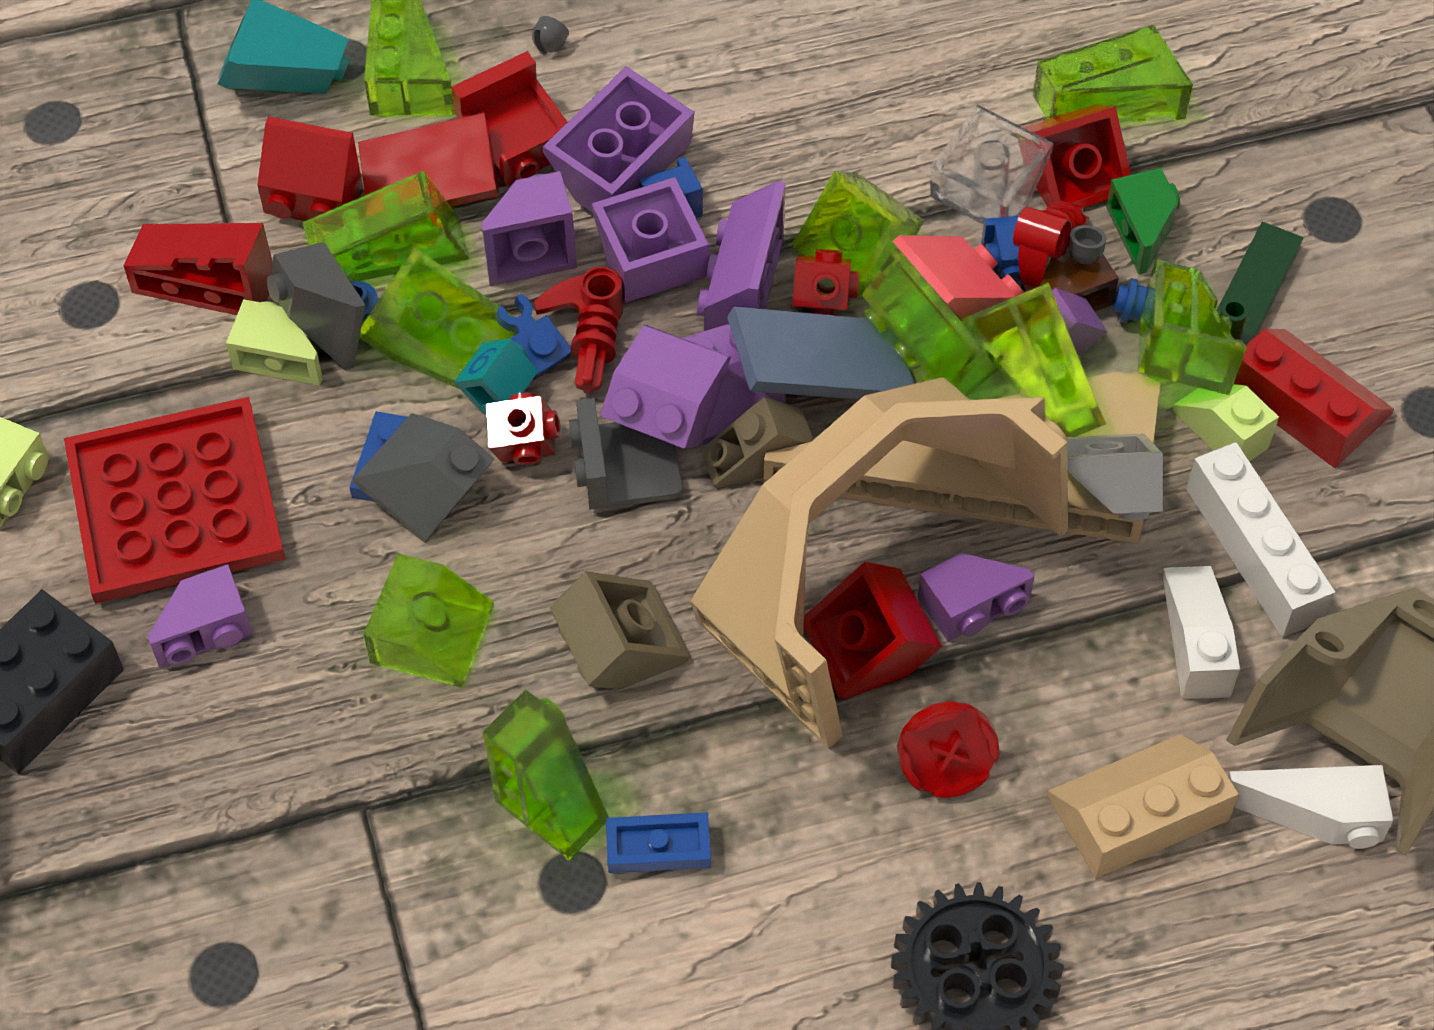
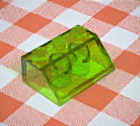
[862,247,997,397]

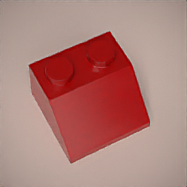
[1016,104,1131,207]
[257,116,364,230]
[803,561,942,700]

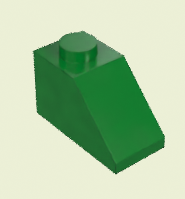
[1106,168,1180,275]

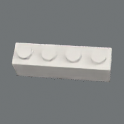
[1186,442,1335,639]

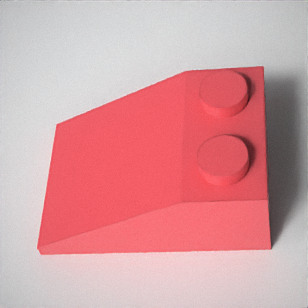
[892,235,1029,349]

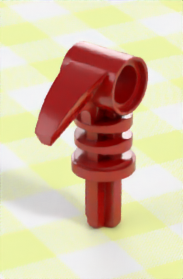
[1013,201,1089,294]
[534,266,623,394]

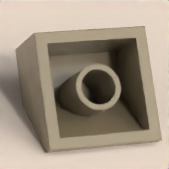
[550,571,691,689]

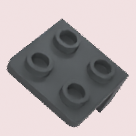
[569,398,682,510]

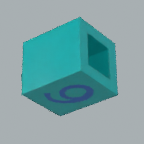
[454,338,539,414]

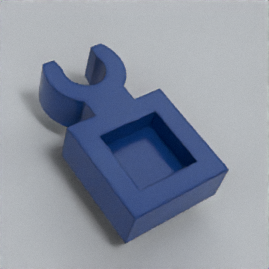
[495,294,572,380]

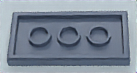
[727,306,914,399]

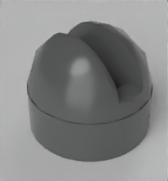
[532,16,569,53]
[1068,225,1107,265]

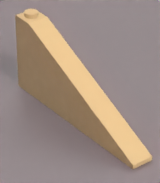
[764,371,1161,544]

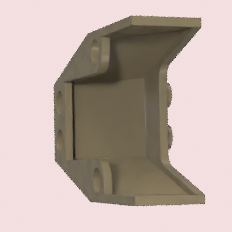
[1226,587,1434,855]

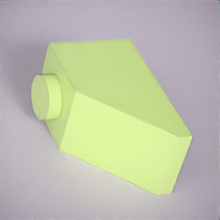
[226,299,323,386]
[1172,382,1279,462]

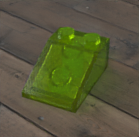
[359,247,516,389]

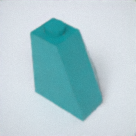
[217,0,350,94]

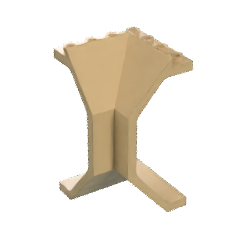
[690,377,1068,749]

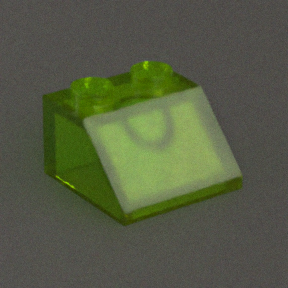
[791,171,925,295]
[363,553,494,688]

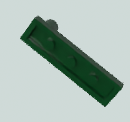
[1193,221,1304,375]

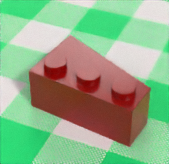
[123,223,273,315]

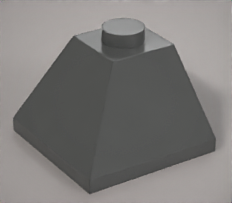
[267,242,366,370]
[351,413,495,542]

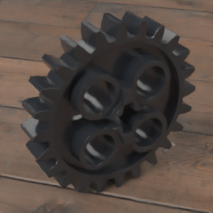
[891,882,1064,1030]

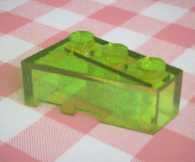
[364,0,455,115]

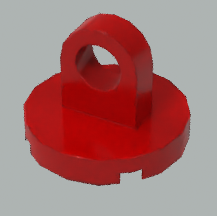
[897,701,1000,798]

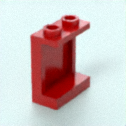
[451,51,568,187]

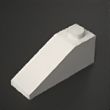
[1162,566,1240,700]
[1228,765,1393,849]

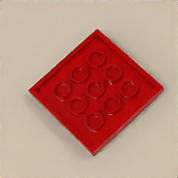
[64,397,286,604]

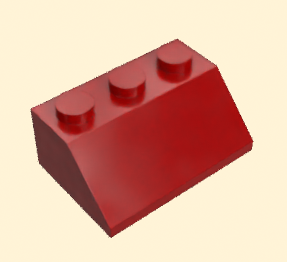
[1227,328,1394,468]

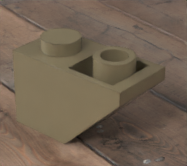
[701,396,813,488]

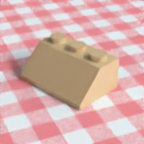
[1047,734,1239,879]

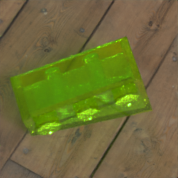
[1033,25,1193,122]
[303,171,470,281]
[1138,259,1247,395]
[961,282,1107,437]
[483,689,609,861]

